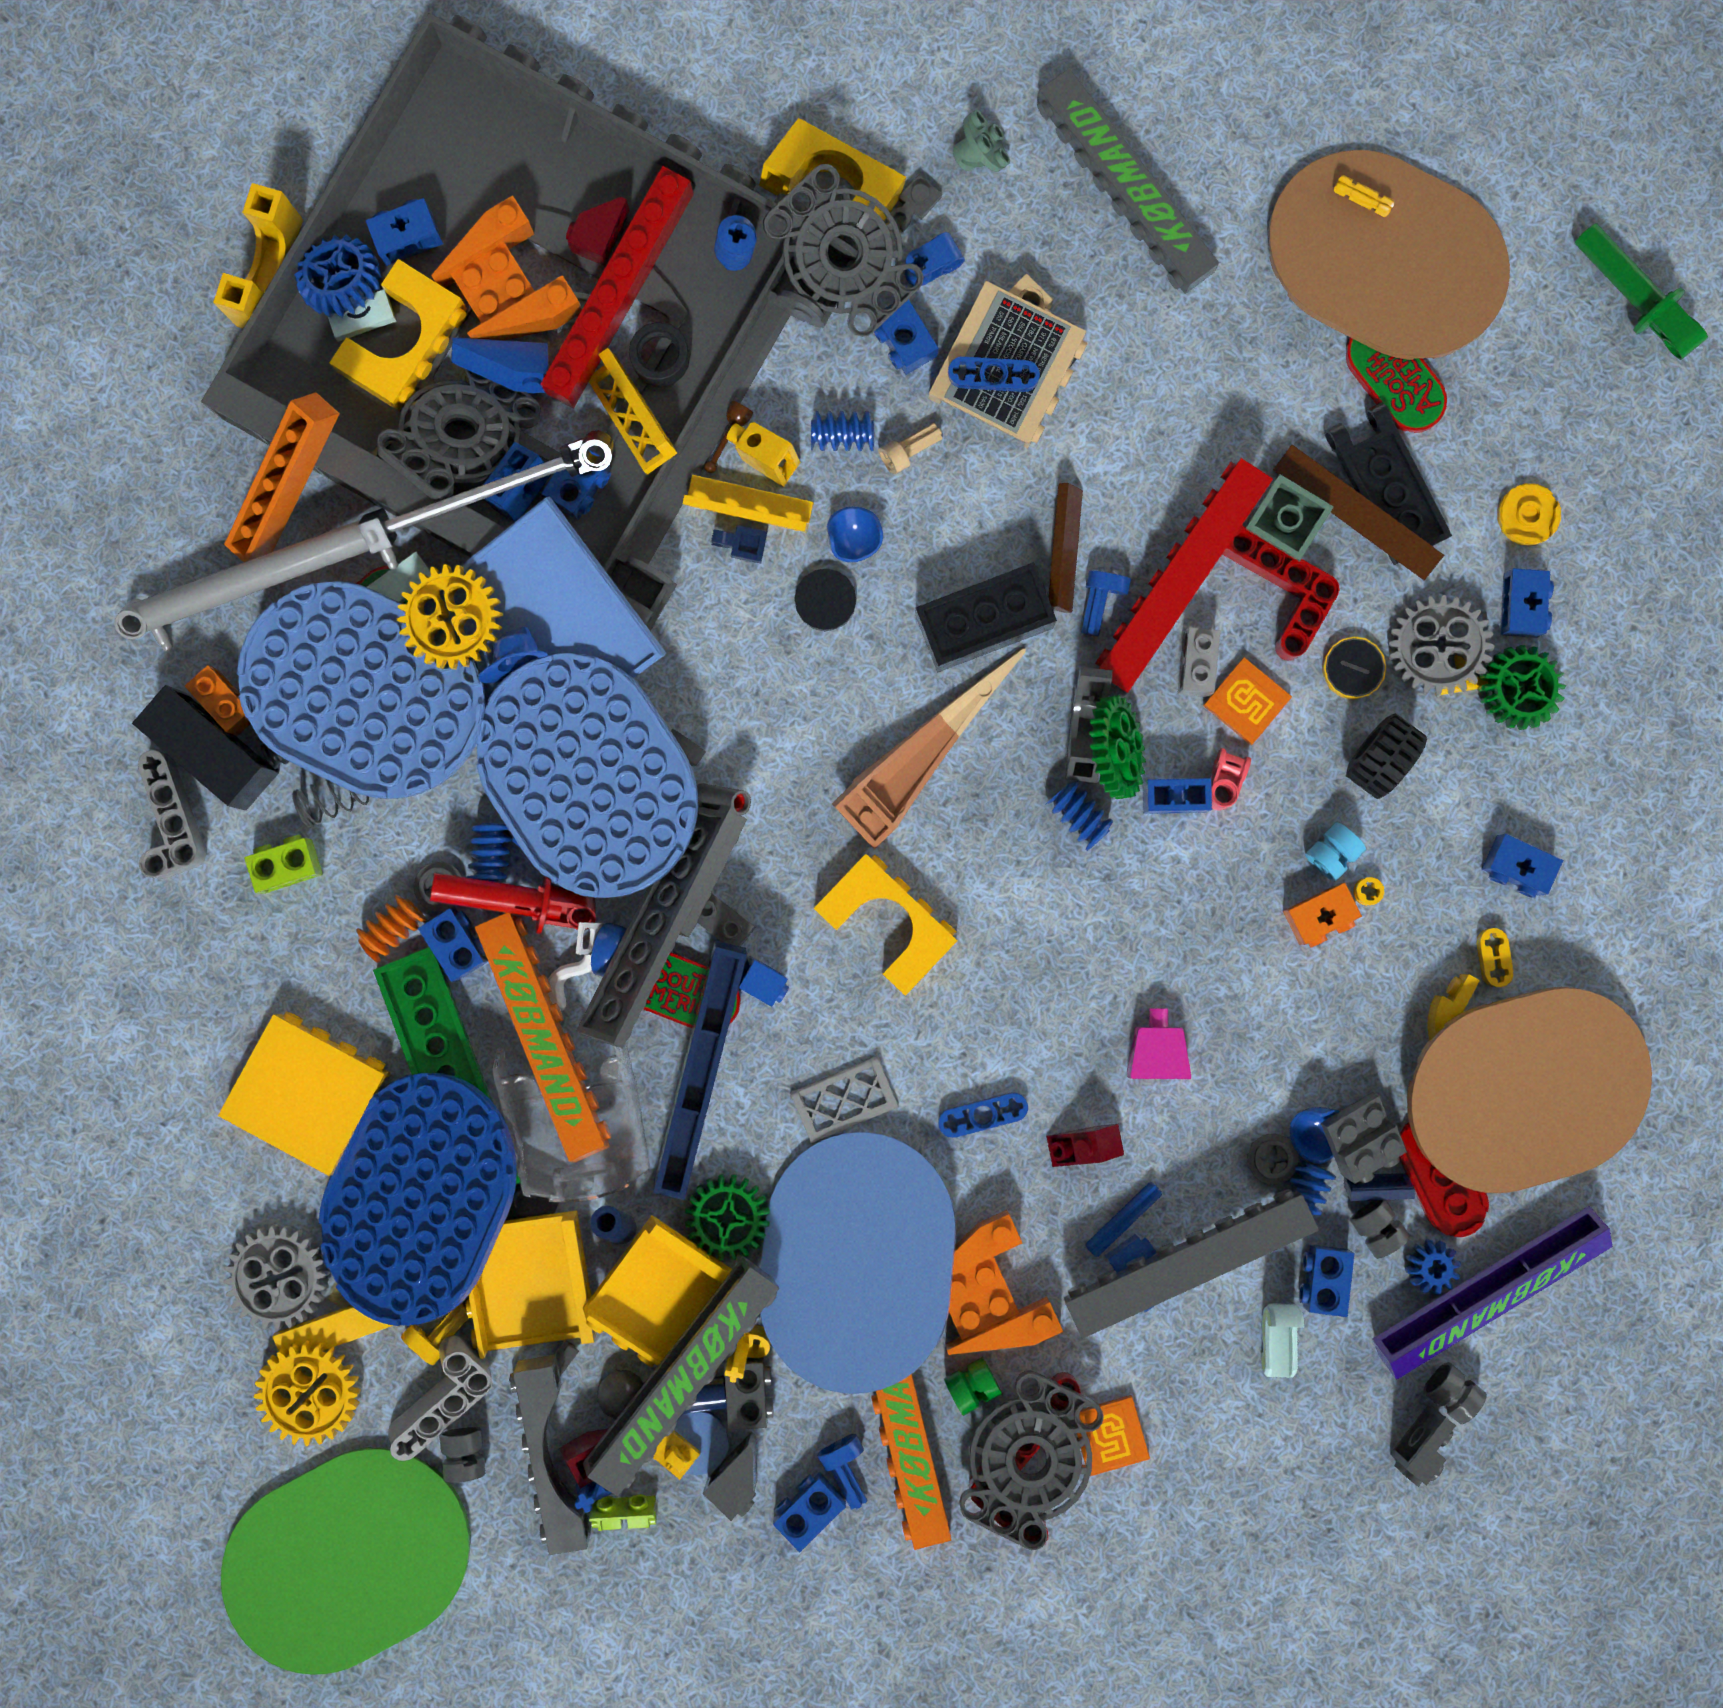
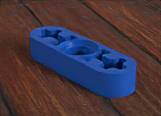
[948,357,1040,392]
[938,1092,1028,1138]

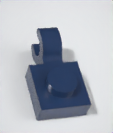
[711,525,768,564]

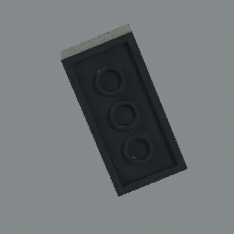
[915,562,1057,673]
[132,685,279,811]

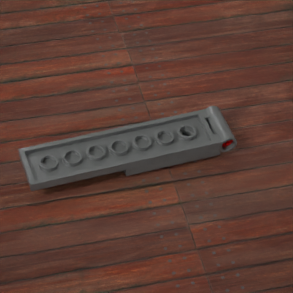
[576,783,751,1049]

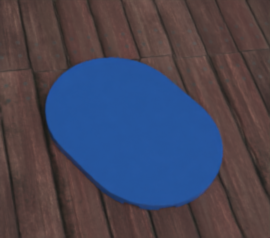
[319,1073,517,1326]

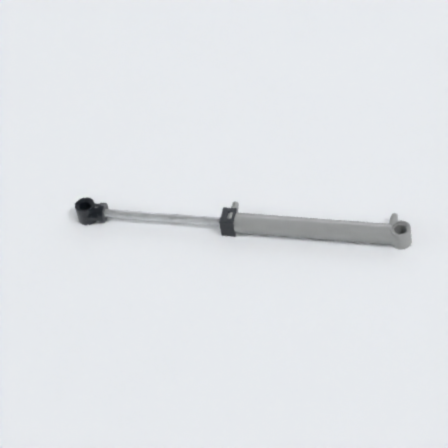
[114,430,614,651]

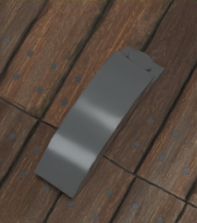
[1066,667,1112,783]

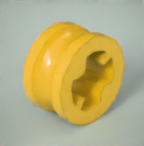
[1353,877,1384,906]

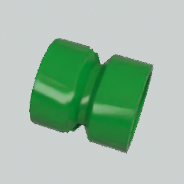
[944,1357,1003,1416]

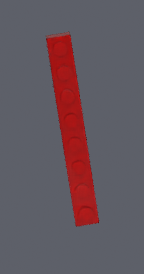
[540,166,694,409]
[1095,458,1273,693]

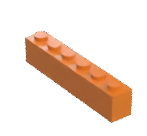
[224,392,340,562]

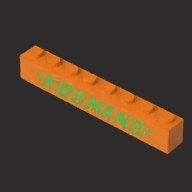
[475,913,611,1162]
[871,1374,952,1550]

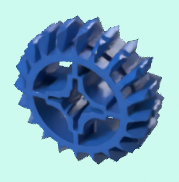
[294,234,382,318]

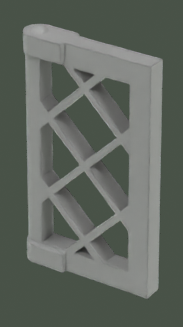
[790,1056,898,1144]

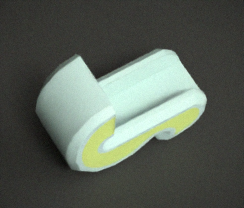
[1261,1303,1304,1378]

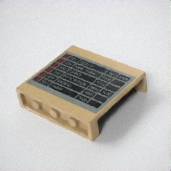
[929,281,1088,449]

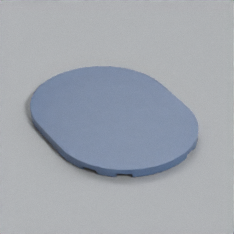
[237,581,485,799]
[476,653,698,898]
[760,1132,956,1394]

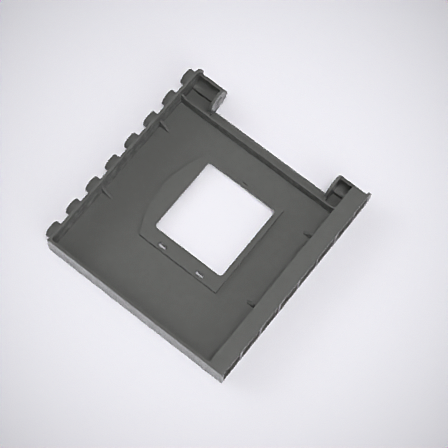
[201,13,858,632]

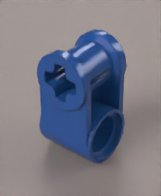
[904,232,965,286]

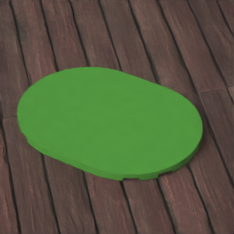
[221,1447,471,1675]

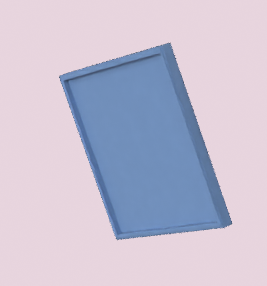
[424,496,667,708]

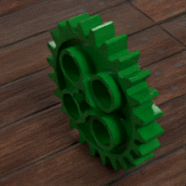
[1089,695,1146,799]

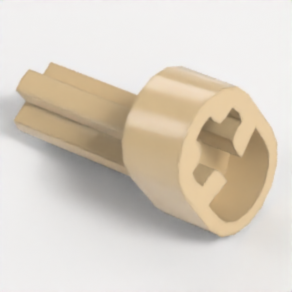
[878,423,943,474]

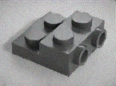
[1321,1092,1407,1184]
[1390,1404,1456,1487]

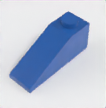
[451,337,549,393]

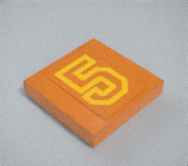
[1203,657,1292,745]
[1076,1395,1150,1476]

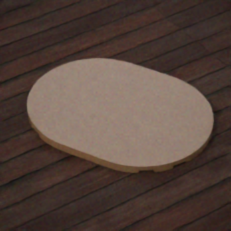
[1268,150,1510,360]
[1407,987,1652,1193]

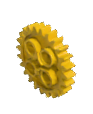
[397,564,503,670]
[254,1340,361,1446]

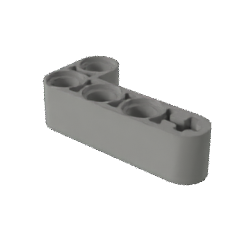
[138,750,206,879]
[388,1336,493,1461]

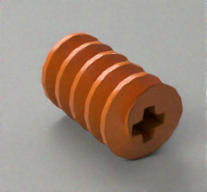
[356,895,427,963]

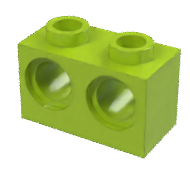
[244,835,323,894]

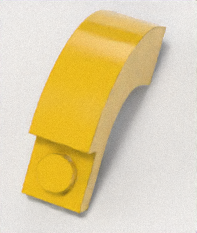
[1427,974,1480,1041]

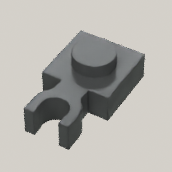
[890,174,942,232]

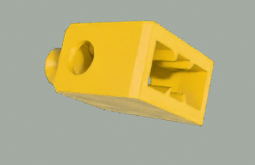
[727,422,801,488]

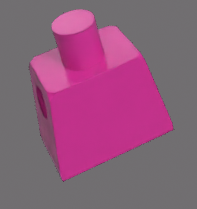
[1127,1008,1191,1079]

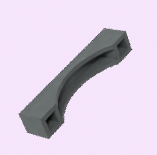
[510,1354,590,1555]

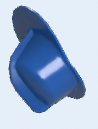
[478,626,548,683]

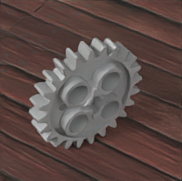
[1389,595,1495,697]
[223,1225,330,1331]

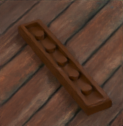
[1273,445,1445,581]

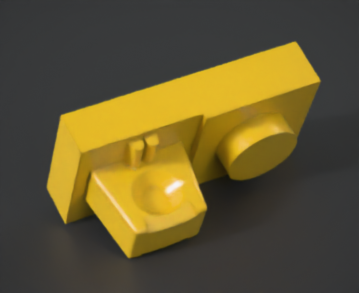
[653,1430,701,1480]

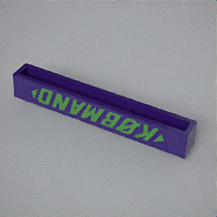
[1372,1206,1613,1380]

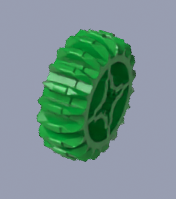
[1477,645,1567,730]
[685,1174,770,1261]

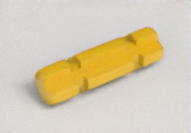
[1334,175,1394,217]

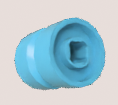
[1305,822,1366,882]

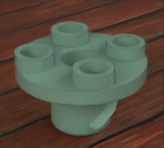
[953,109,1010,172]

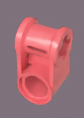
[1211,748,1251,811]

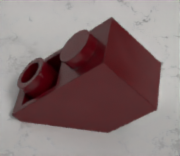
[1046,1124,1124,1167]

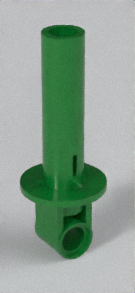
[1575,223,1708,360]

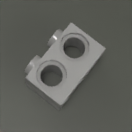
[1178,627,1221,697]

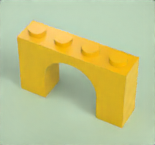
[759,118,906,221]
[213,183,303,329]
[329,259,467,412]
[813,854,958,996]

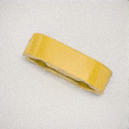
[1476,928,1514,987]

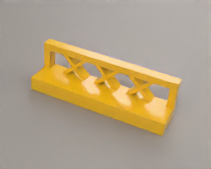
[589,348,677,474]
[682,475,814,533]

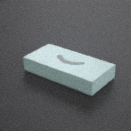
[328,289,396,342]

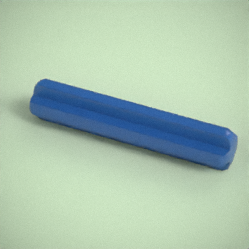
[1085,1182,1162,1257]

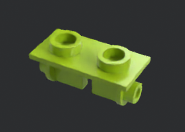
[589,1494,657,1531]

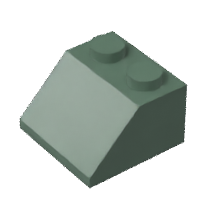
[1245,474,1333,561]

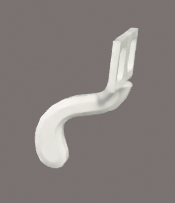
[548,922,613,1011]

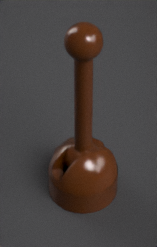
[704,400,754,473]

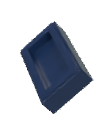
[1344,1173,1415,1201]

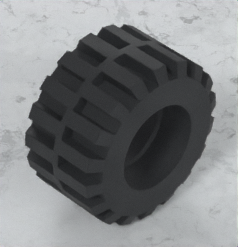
[1346,713,1427,799]

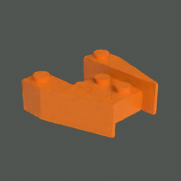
[431,195,582,341]
[945,1210,1064,1355]

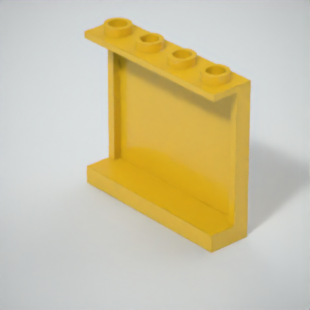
[218,1011,391,1176]
[466,1210,597,1359]
[582,1215,733,1367]

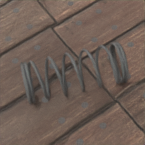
[292,779,381,828]

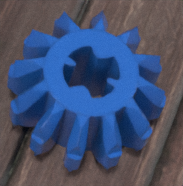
[1405,1239,1461,1295]

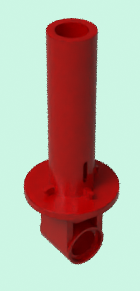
[430,873,596,934]

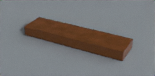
[1048,483,1083,613]

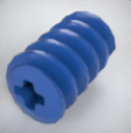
[714,215,757,271]
[811,411,874,451]
[1045,781,1113,851]
[466,823,512,882]
[1290,1160,1336,1225]

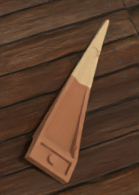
[832,648,1026,849]

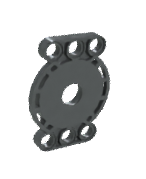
[762,164,924,337]
[377,369,541,501]
[959,1370,1104,1550]

